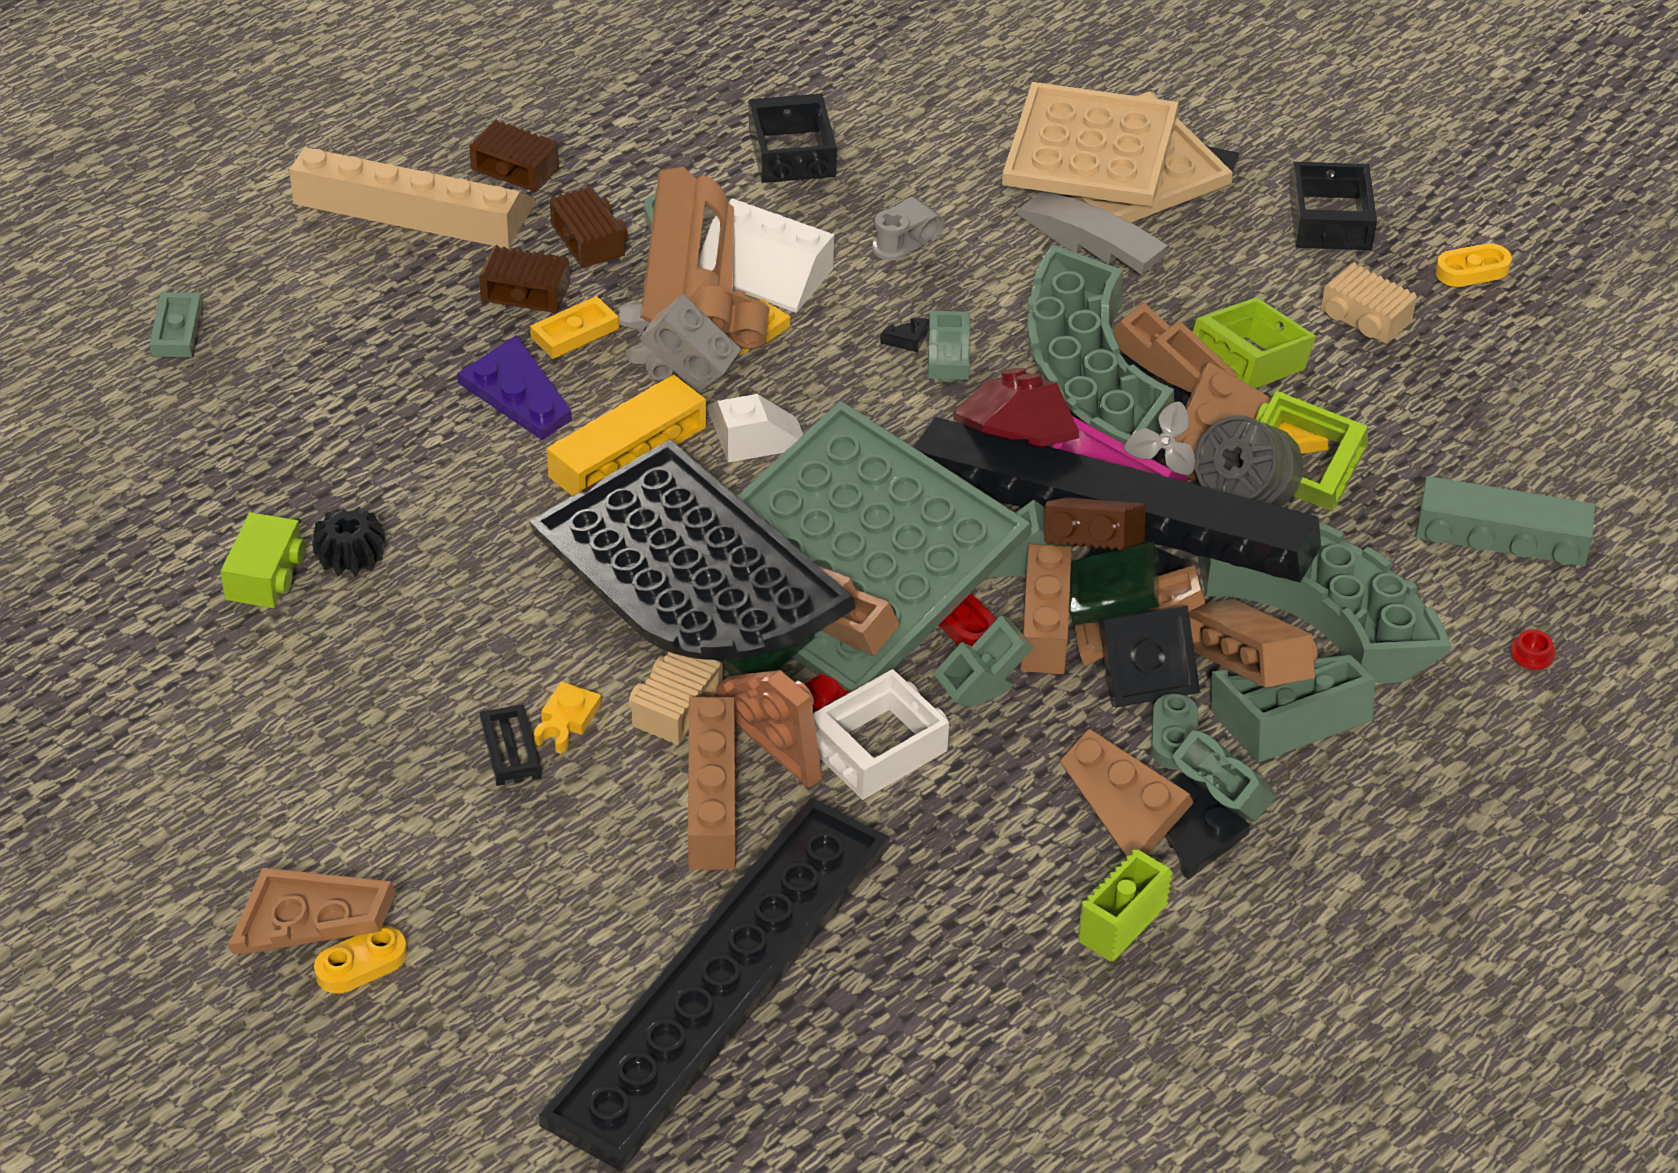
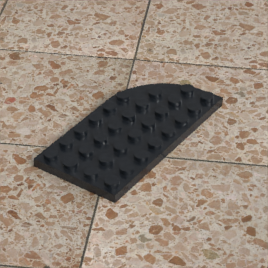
[529,440,856,660]

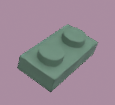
[149,292,202,357]

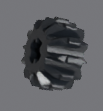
[312,506,386,577]

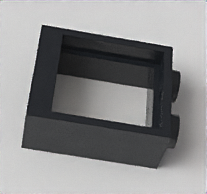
[749,93,837,183]
[1289,161,1377,250]

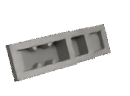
[1017,191,1168,275]

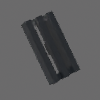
[479,704,541,786]

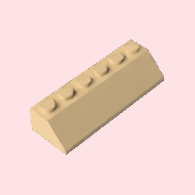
[289,147,535,249]

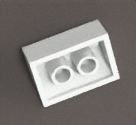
[697,199,834,313]

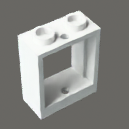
[813,669,950,800]

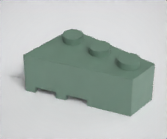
[1211,655,1375,763]

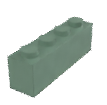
[1416,476,1595,566]

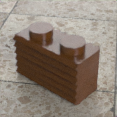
[469,119,559,192]
[550,185,628,268]
[479,245,570,313]
[1044,497,1146,551]

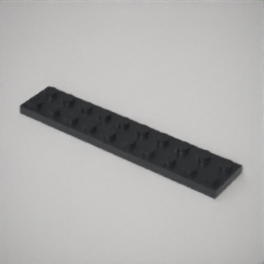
[539,798,889,1172]

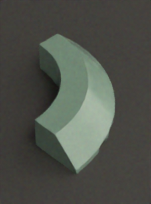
[1027,244,1174,444]
[1198,522,1451,683]

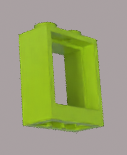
[1193,297,1316,388]
[1239,390,1368,512]

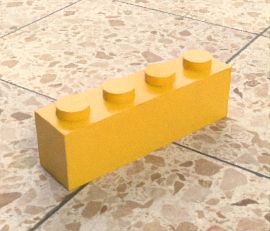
[547,374,706,496]

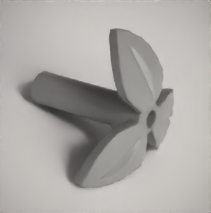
[1124,402,1195,475]

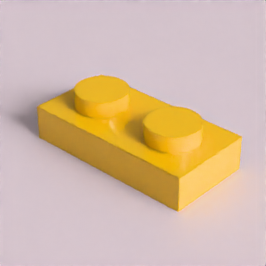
[530,296,619,359]

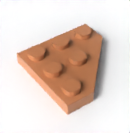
[716,670,822,788]

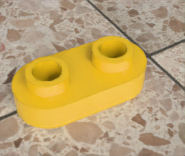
[1435,243,1512,287]
[314,926,407,994]

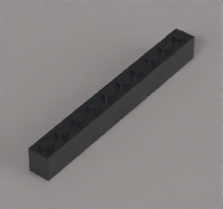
[913,417,1321,583]

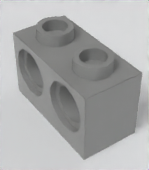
[639,294,741,392]

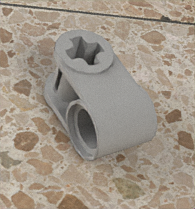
[872,197,944,260]

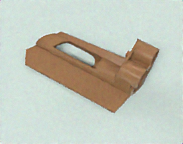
[640,167,769,349]

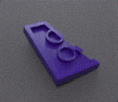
[457,335,572,440]

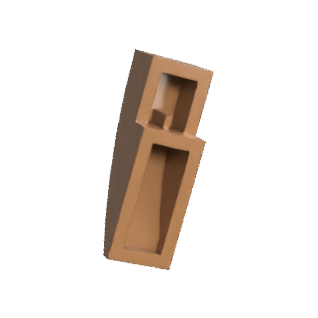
[1113,302,1238,393]
[819,566,900,656]

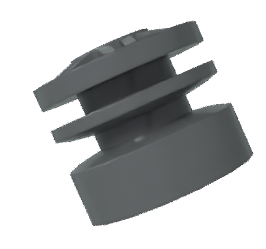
[1195,416,1304,507]

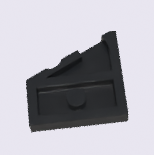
[1165,773,1250,880]

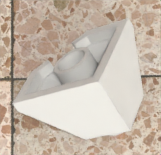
[707,394,803,462]

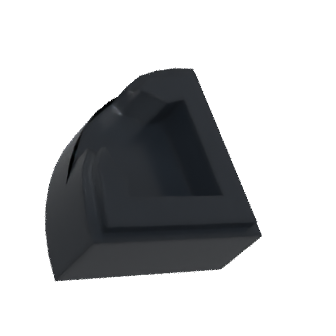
[880,318,929,353]

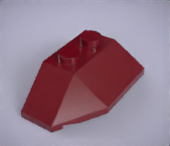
[953,368,1080,447]

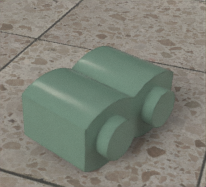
[1172,730,1276,822]

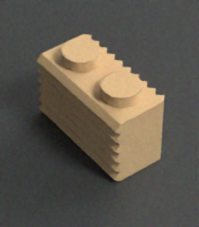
[1321,262,1417,344]
[628,652,723,745]

